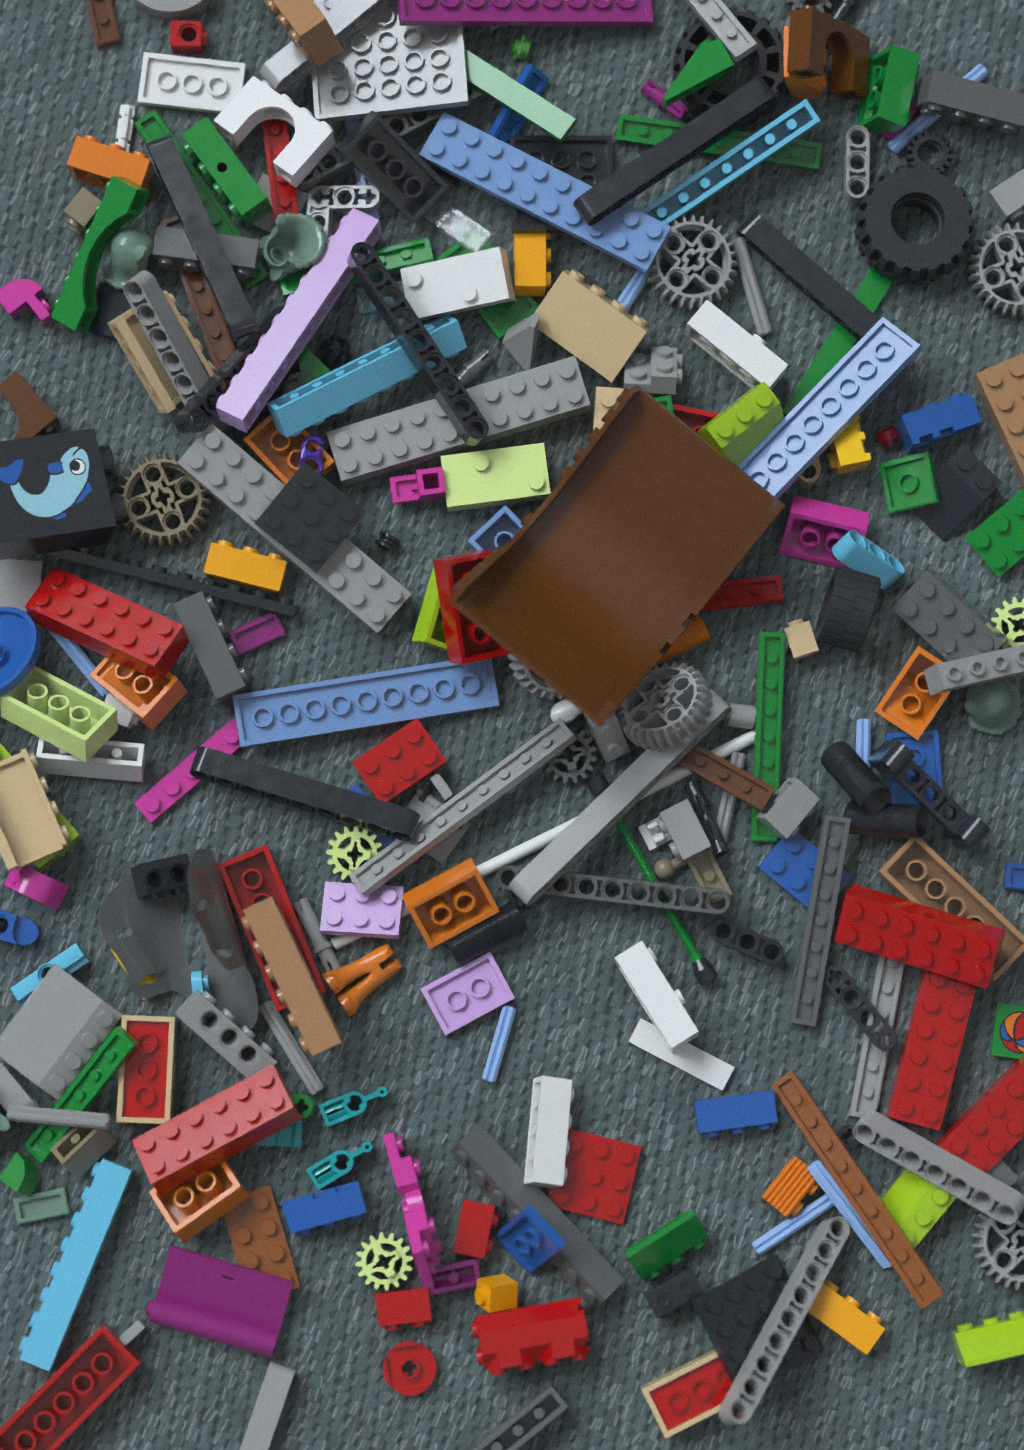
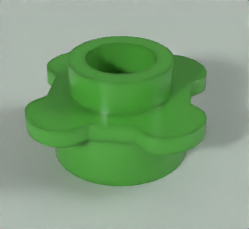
[510,33,531,61]

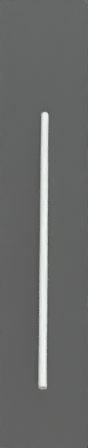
[330,729,755,950]

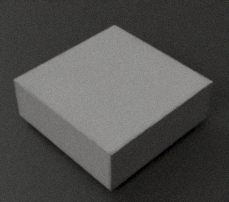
[430,773,453,802]
[119,1319,148,1346]

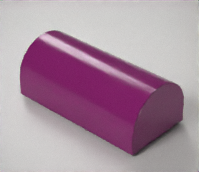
[429,1257,481,1296]

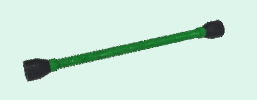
[586,774,718,986]

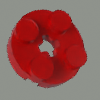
[383,1341,437,1396]

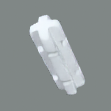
[115,104,135,152]

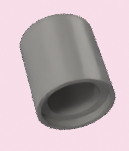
[724,703,756,729]

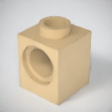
[784,618,819,661]

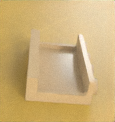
[535,269,651,382]
[107,291,216,413]
[0,748,71,873]

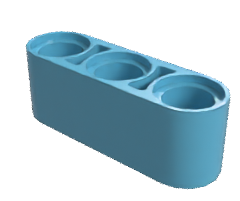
[832,530,905,590]

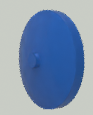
[0,607,42,697]

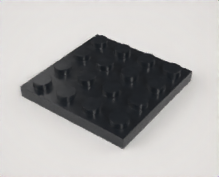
[509,135,613,234]
[691,1254,824,1395]

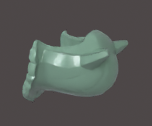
[260,213,326,281]
[102,217,154,290]
[964,678,1022,736]

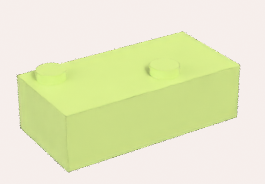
[441,443,551,512]
[0,666,118,762]

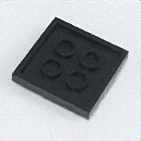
[255,462,366,573]

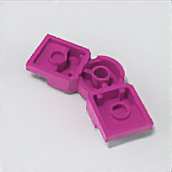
[383,1132,442,1289]

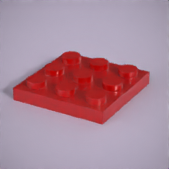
[548,1129,642,1224]

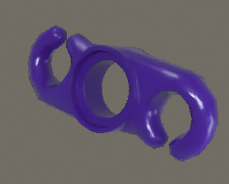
[299,435,324,476]

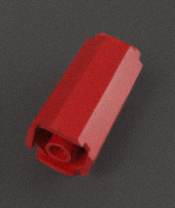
[471,1296,591,1375]

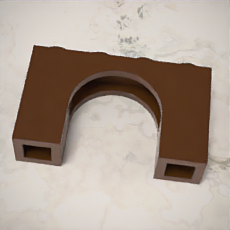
[787,5,870,100]
[0,371,60,439]

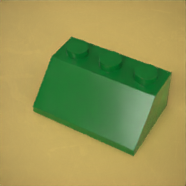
[855,44,920,133]
[623,1208,708,1281]

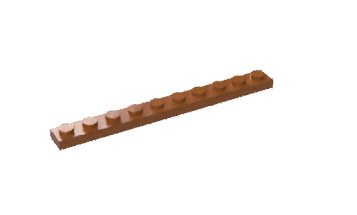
[771,1070,946,1309]

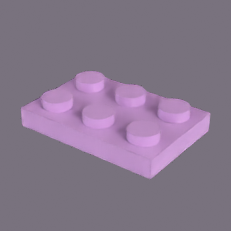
[320,882,404,939]
[421,952,515,1036]

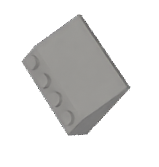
[0,963,123,1100]

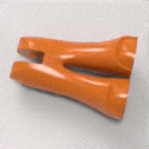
[322,944,403,1017]

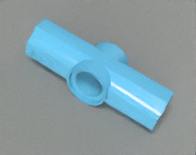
[10,943,90,1006]

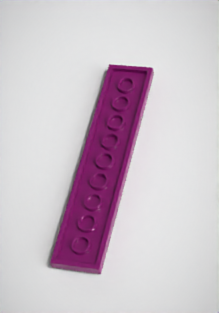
[397,0,654,26]

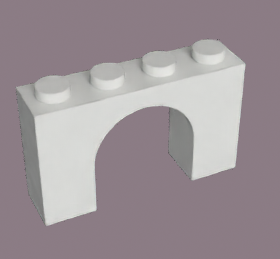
[214,76,335,188]

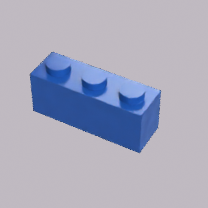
[693,1090,778,1138]

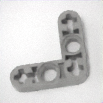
[307,185,383,247]

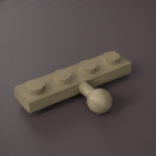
[654,848,732,904]

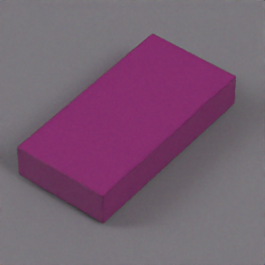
[228,612,286,657]

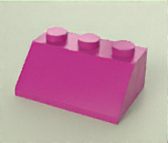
[779,495,869,569]

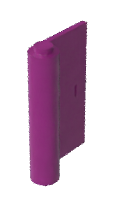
[145,1245,294,1358]

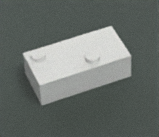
[400,247,516,321]
[684,300,788,390]
[615,941,699,1053]

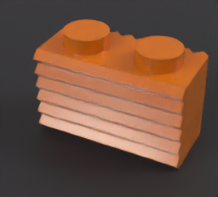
[761,1155,819,1218]

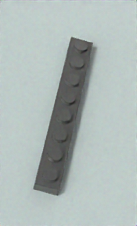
[788,814,851,1027]

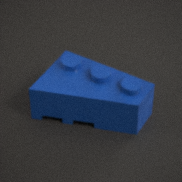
[896,392,982,454]
[282,1180,369,1237]

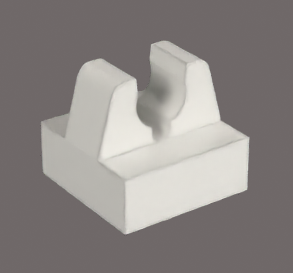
[638,816,671,851]

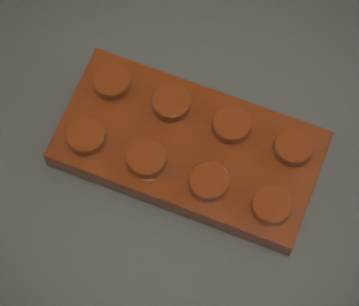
[223,1185,301,1290]

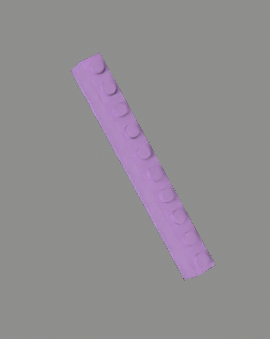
[216,208,382,433]

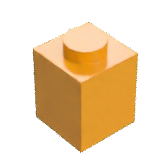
[474,1273,518,1313]

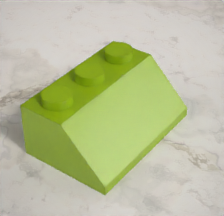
[697,381,784,466]
[412,567,448,652]
[881,1169,957,1247]
[951,1310,1024,1367]

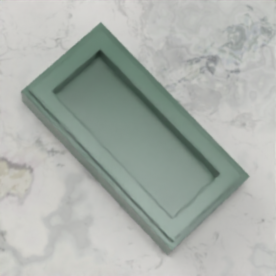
[13,1187,71,1225]

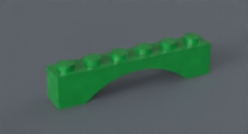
[51,176,150,332]

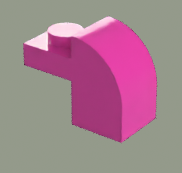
[0,279,53,326]
[389,467,446,505]
[4,866,69,910]

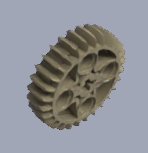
[117,451,212,548]

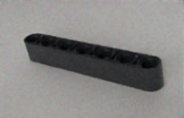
[736,212,880,341]
[175,305,285,434]

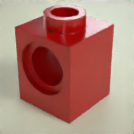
[170,20,208,54]

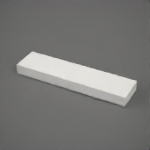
[628,1018,735,1091]

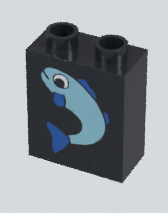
[0,428,125,560]

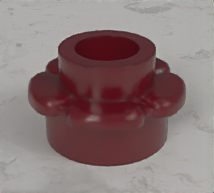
[876,426,901,447]

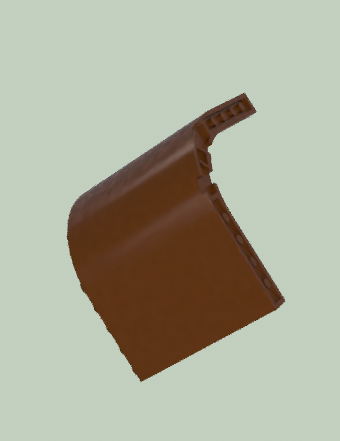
[449,384,786,727]

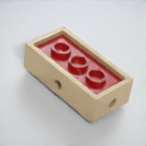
[116,1015,178,1124]
[640,1349,732,1439]

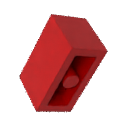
[453,1198,499,1259]
[375,1287,432,1330]

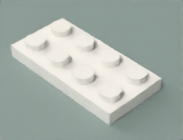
[137,52,246,114]

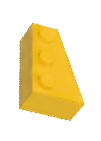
[827,415,872,475]

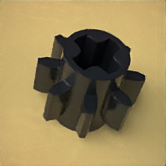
[319,335,353,368]

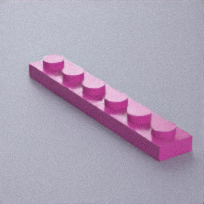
[134,716,241,824]

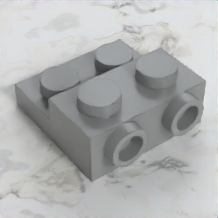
[624,346,682,395]

